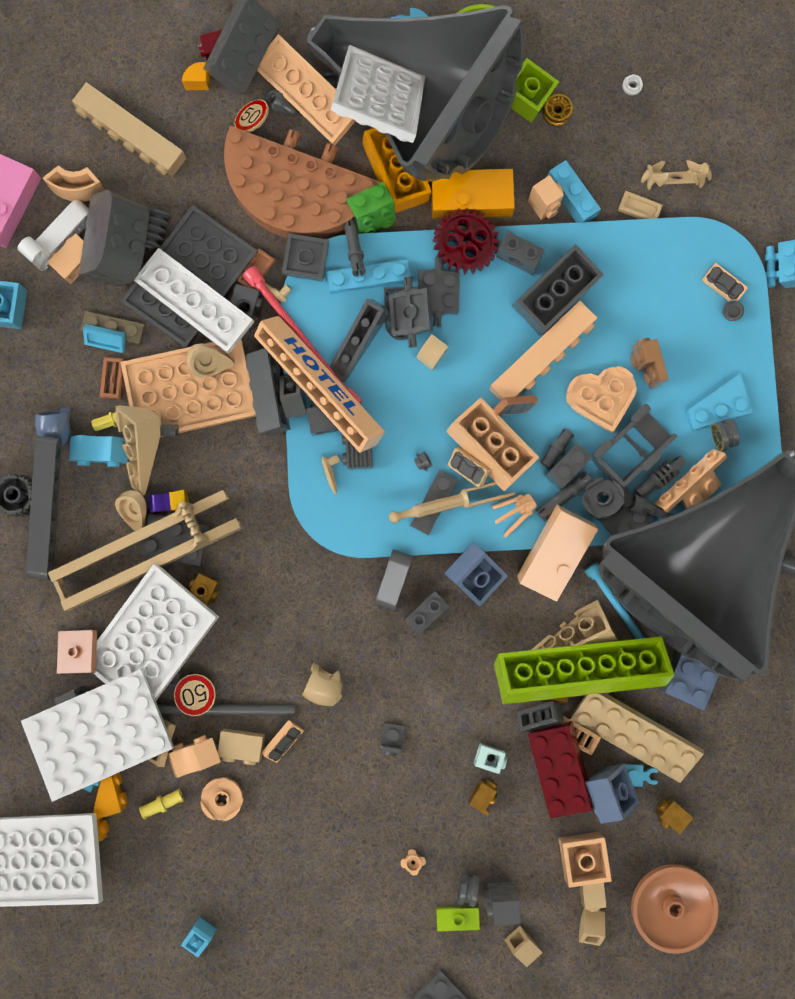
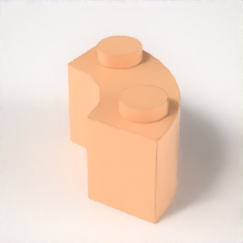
[43,165,105,202]
[168,735,221,778]

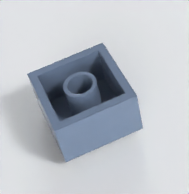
[444,543,508,607]
[659,652,719,710]
[585,763,640,824]

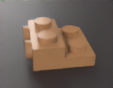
[630,338,669,389]

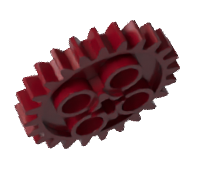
[433,208,500,275]

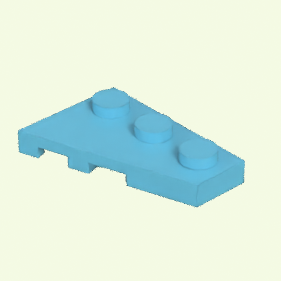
[686,373,753,431]

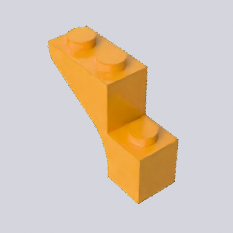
[92,772,128,841]

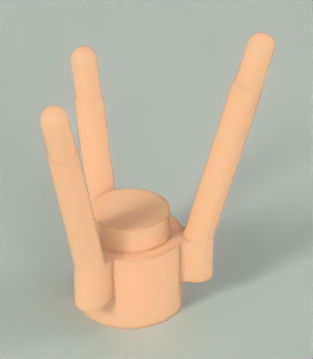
[492,494,537,537]

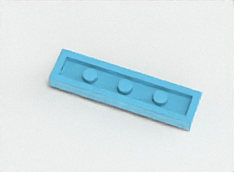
[327,259,410,294]

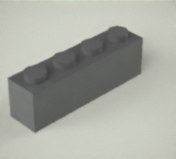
[246,348,291,436]

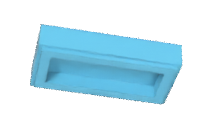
[83,324,126,353]

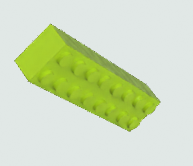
[494,637,675,704]

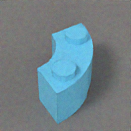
[69,435,128,468]

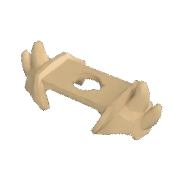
[641,160,712,190]

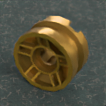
[543,94,573,127]

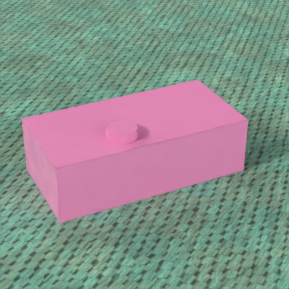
[0,154,41,249]

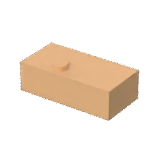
[446,397,540,491]
[517,505,598,601]

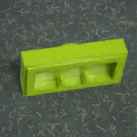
[436,906,480,931]

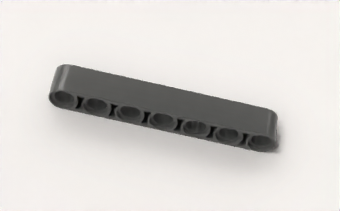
[26,436,62,580]

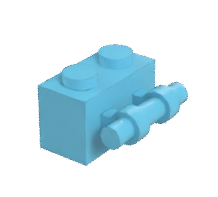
[764,240,795,288]

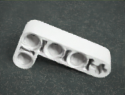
[18,199,89,271]

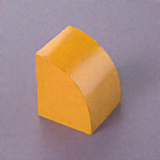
[182,62,210,90]

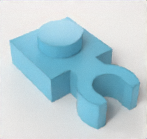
[621,763,658,787]

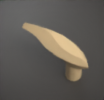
[265,283,292,302]
[322,455,340,494]

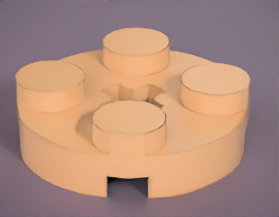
[201,776,244,821]

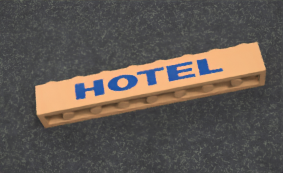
[254,316,385,453]

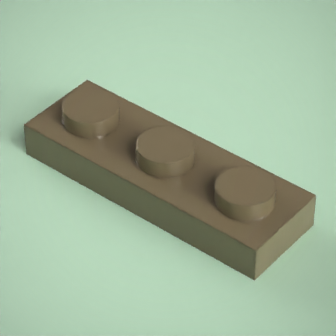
[80,311,146,345]

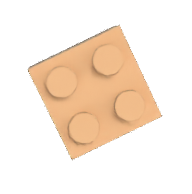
[558,831,612,888]

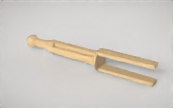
[389,481,515,523]

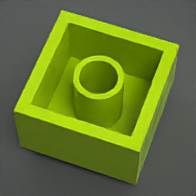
[511,58,559,123]

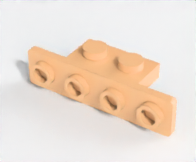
[654,449,727,512]

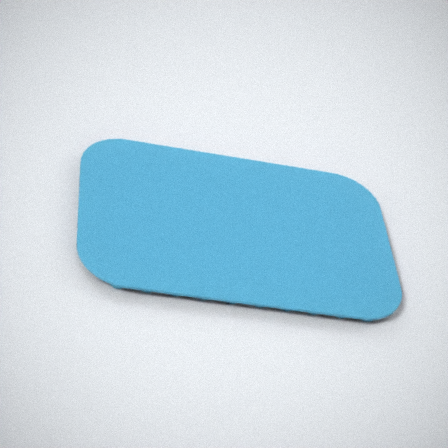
[281,217,782,558]

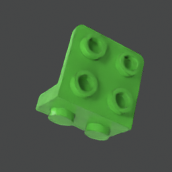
[346,182,396,234]

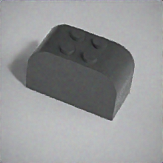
[78,190,149,287]

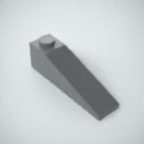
[330,299,390,382]

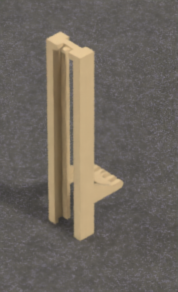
[48,490,243,611]

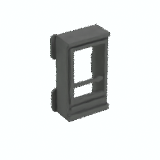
[591,404,677,488]

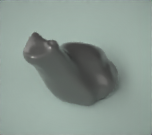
[265,89,296,116]

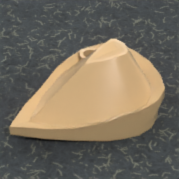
[187,344,235,378]
[115,490,147,531]

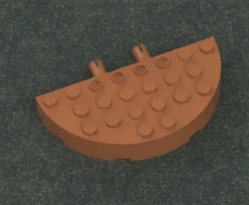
[224,126,381,239]

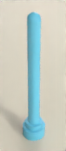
[583,562,645,639]

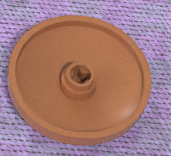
[631,864,719,954]

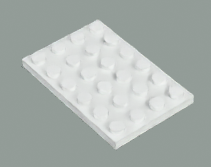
[331,45,425,143]
[94,564,219,701]
[21,668,174,802]
[0,813,103,907]

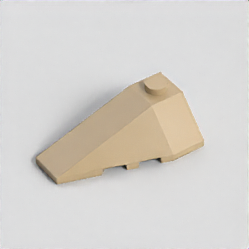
[116,405,162,496]
[531,600,618,650]

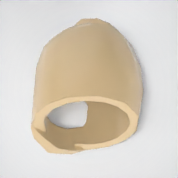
[302,663,343,706]

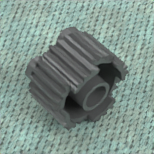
[0,474,32,517]

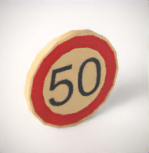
[234,99,269,132]
[174,674,216,716]

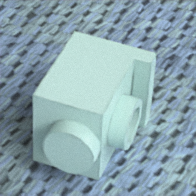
[474,743,507,774]

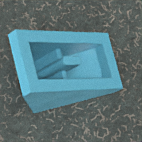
[181,917,217,957]

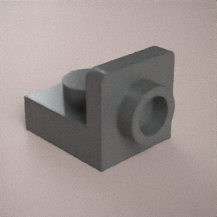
[380,722,405,756]

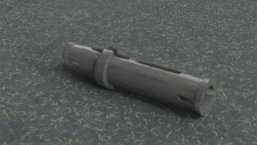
[343,219,366,277]
[536,471,592,521]

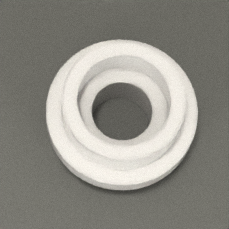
[622,74,643,95]

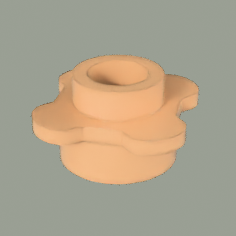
[401,849,426,876]

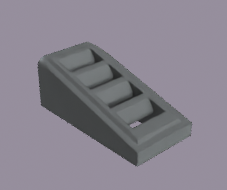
[517,701,564,733]

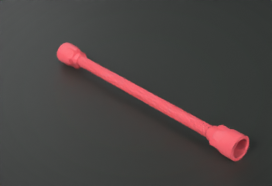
[243,266,363,405]

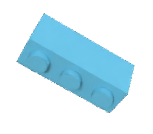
[547,160,601,223]

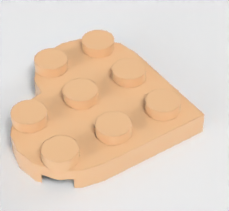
[566,366,637,433]

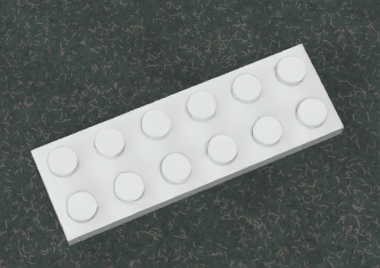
[134,248,254,354]

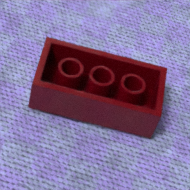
[528,721,594,818]

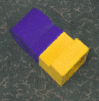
[149,490,189,513]

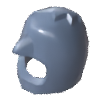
[35,408,75,446]

